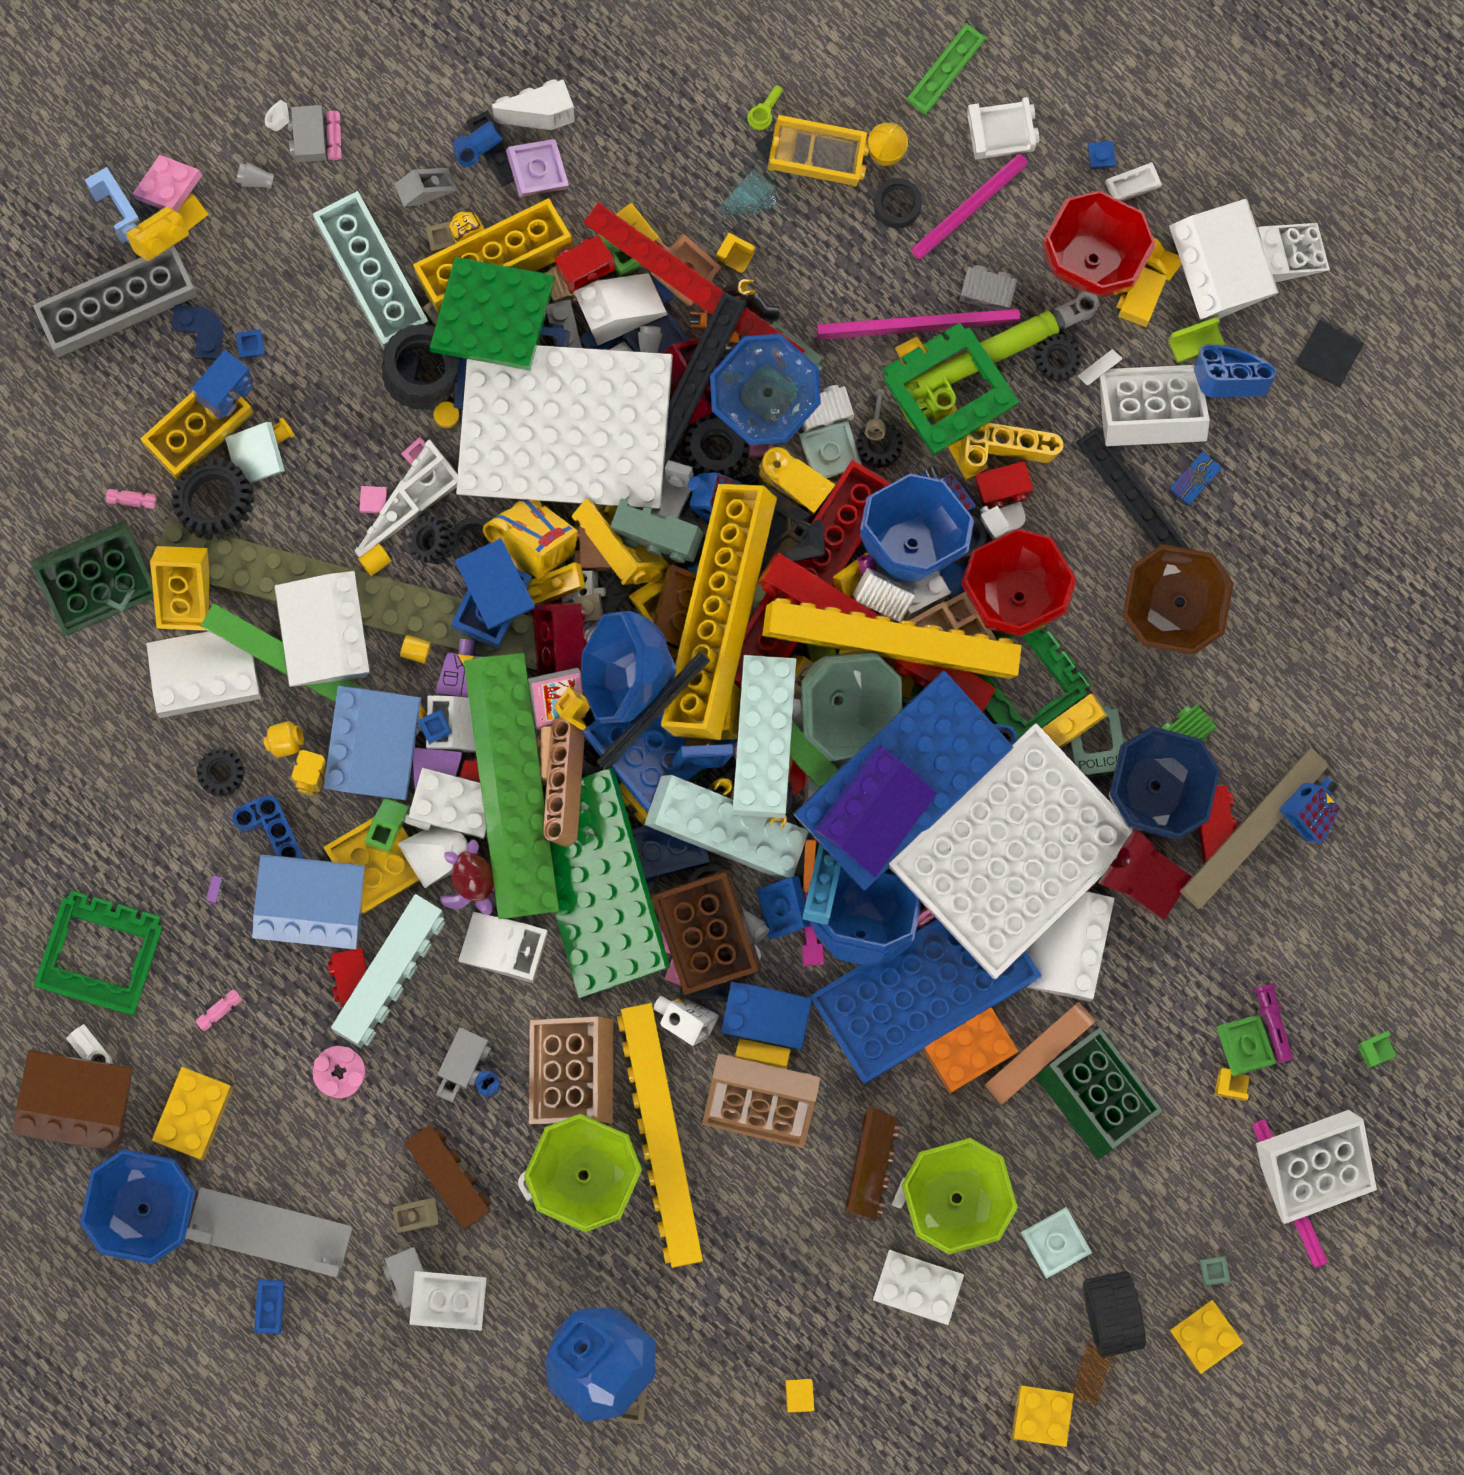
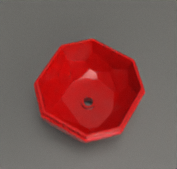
[1043,190,1156,297]
[961,529,1077,637]

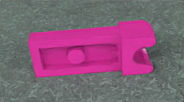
[801,892,824,967]

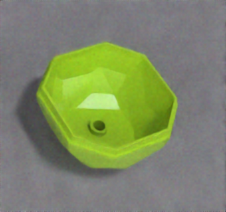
[524,1114,642,1232]
[901,1138,1018,1255]

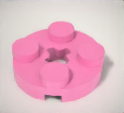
[313,1046,366,1099]

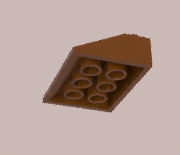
[651,869,762,995]
[13,1050,133,1151]
[844,1107,900,1222]

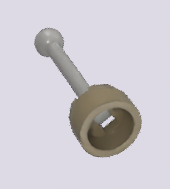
[865,389,886,440]

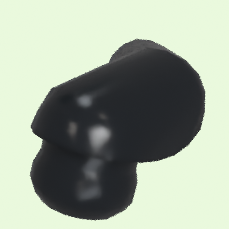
[747,291,780,319]

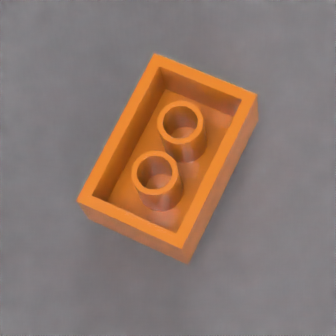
[923,1007,1018,1094]

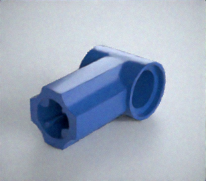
[452,121,503,167]

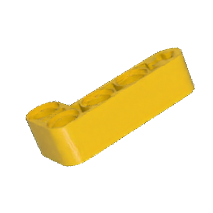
[959,423,1063,475]

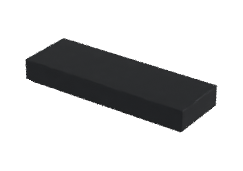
[466,110,515,187]

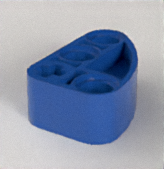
[1194,344,1276,397]

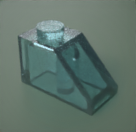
[720,169,777,215]

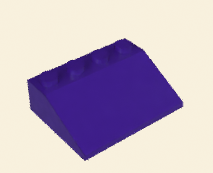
[813,746,937,878]

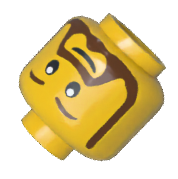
[448,212,485,243]

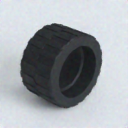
[382,324,460,410]
[1083,1271,1146,1358]

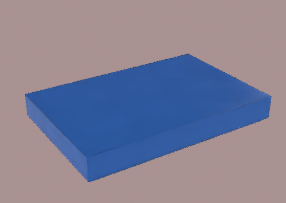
[455,538,535,630]

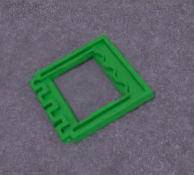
[882,323,1019,456]
[971,625,1092,740]
[34,890,163,1017]

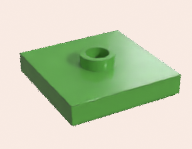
[1216,1014,1277,1077]

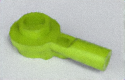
[747,85,783,130]

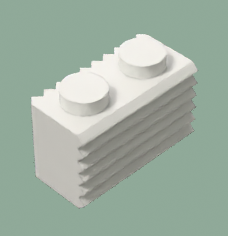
[796,385,854,432]
[853,568,915,622]

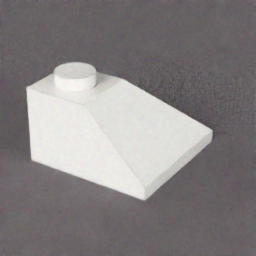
[398,825,468,888]

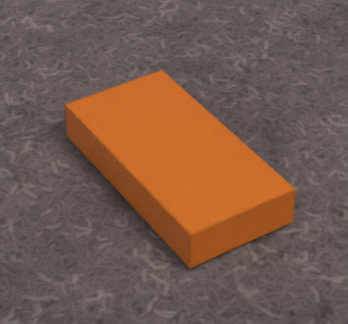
[803,839,817,892]

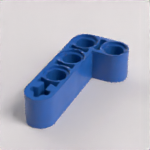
[232,795,304,859]

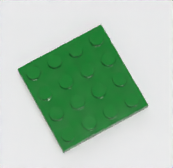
[430,257,555,371]

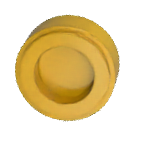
[434,402,459,428]

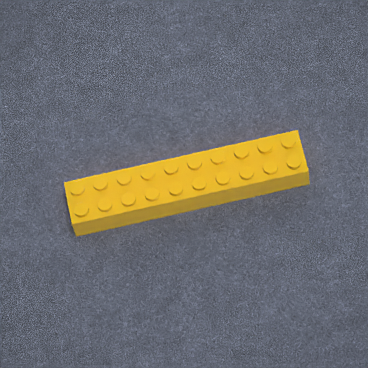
[661,484,777,740]

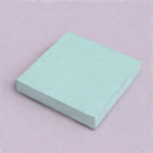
[799,420,862,479]
[225,422,285,484]
[1020,1207,1092,1279]

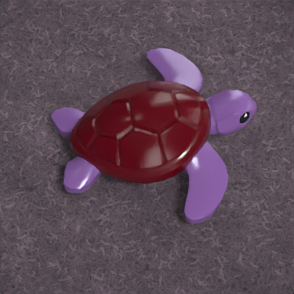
[440,840,495,915]

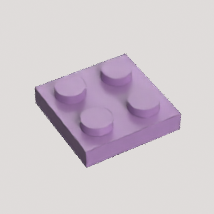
[506,139,569,197]

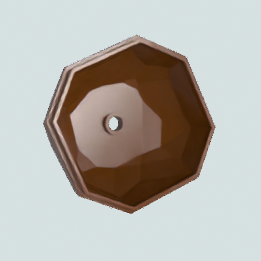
[1122,544,1234,655]

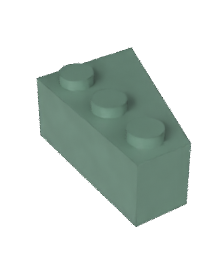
[610,498,704,563]

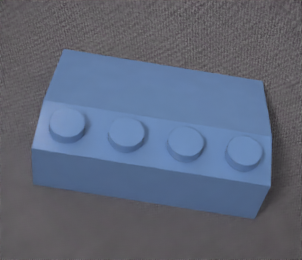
[323,686,421,800]
[252,854,365,949]

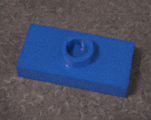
[254,1279,285,1334]

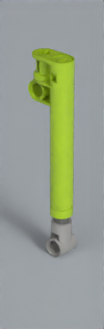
[897,292,1099,430]

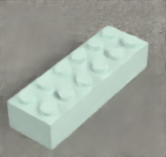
[313,191,429,350]
[733,655,796,818]
[644,775,809,880]
[331,894,446,1048]

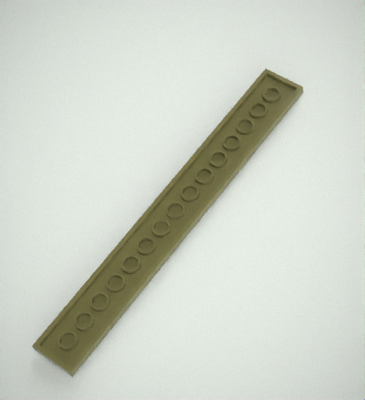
[159,520,537,672]

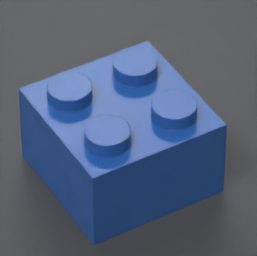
[192,350,254,420]

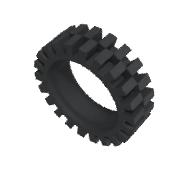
[171,458,254,540]

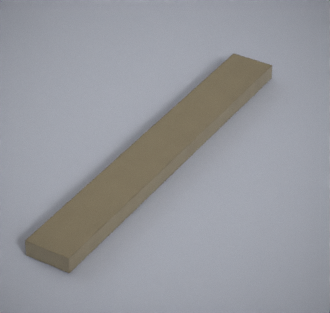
[1180,747,1329,909]

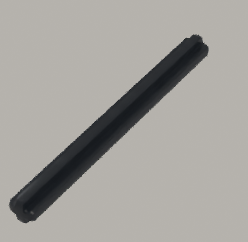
[597,652,710,770]

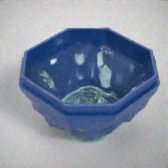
[710,334,821,445]

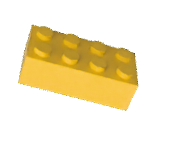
[140,392,254,481]

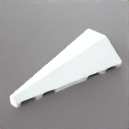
[355,439,458,557]

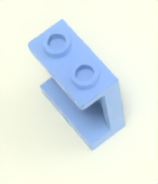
[85,167,140,243]

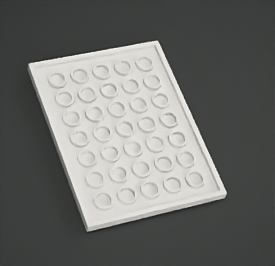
[456,345,673,509]
[889,723,1133,979]

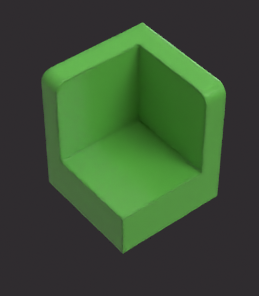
[1357,1031,1396,1069]

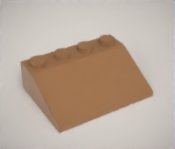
[529,1016,613,1125]
[702,1054,821,1148]

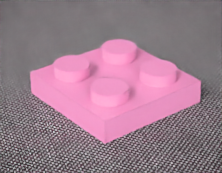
[133,155,202,212]

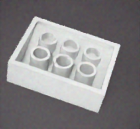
[1169,199,1279,321]
[1099,365,1210,446]
[274,571,369,687]
[146,631,261,718]
[1026,892,1114,1002]
[1256,1110,1377,1224]

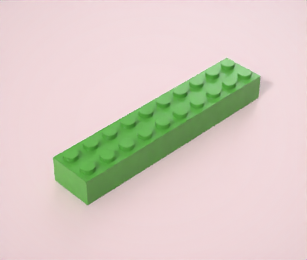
[464,653,559,919]

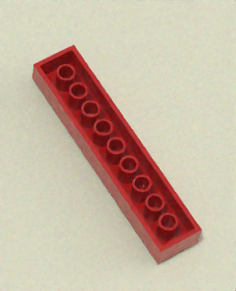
[734,460,892,690]

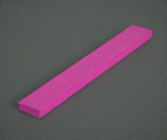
[816,309,1020,340]

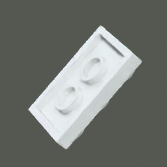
[408,768,486,839]
[873,1250,964,1325]
[409,1271,486,1331]

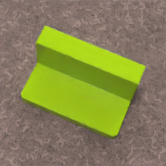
[1168,317,1225,364]

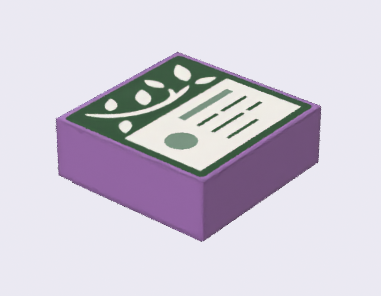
[206,875,224,906]

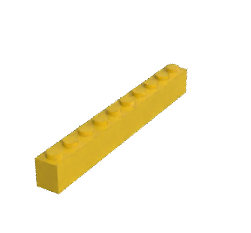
[762,598,1022,679]
[617,1003,703,1268]

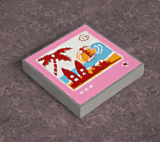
[528,668,586,729]

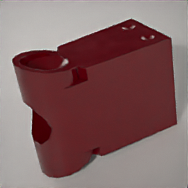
[1099,829,1192,920]

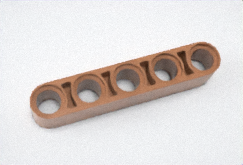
[543,717,584,847]
[984,1002,1096,1105]

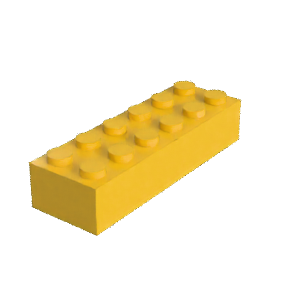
[413,198,574,316]

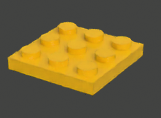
[324,817,420,915]

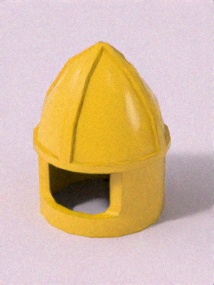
[868,123,908,166]

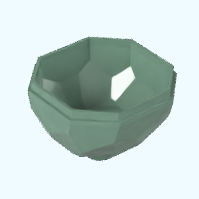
[800,652,902,761]

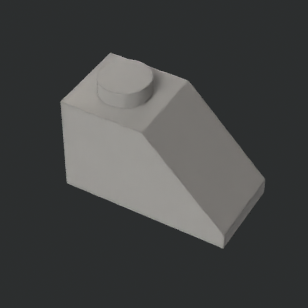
[395,168,457,206]

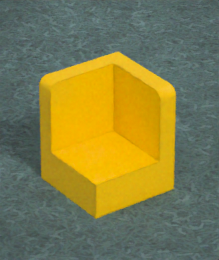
[716,233,755,274]
[1145,238,1182,281]
[554,686,590,731]
[1214,1068,1249,1101]
[785,1379,814,1413]

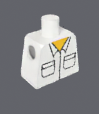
[653,996,719,1046]

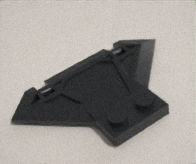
[733,474,825,570]

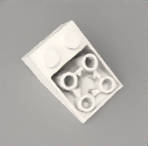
[492,80,575,130]
[1257,223,1330,282]
[426,696,476,753]
[458,912,548,983]

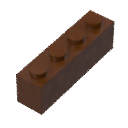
[404,1125,491,1230]

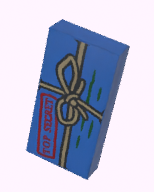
[1170,452,1222,507]

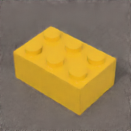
[152,1067,233,1161]

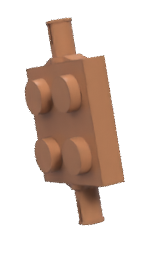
[651,234,721,306]

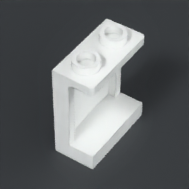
[967,97,1039,160]

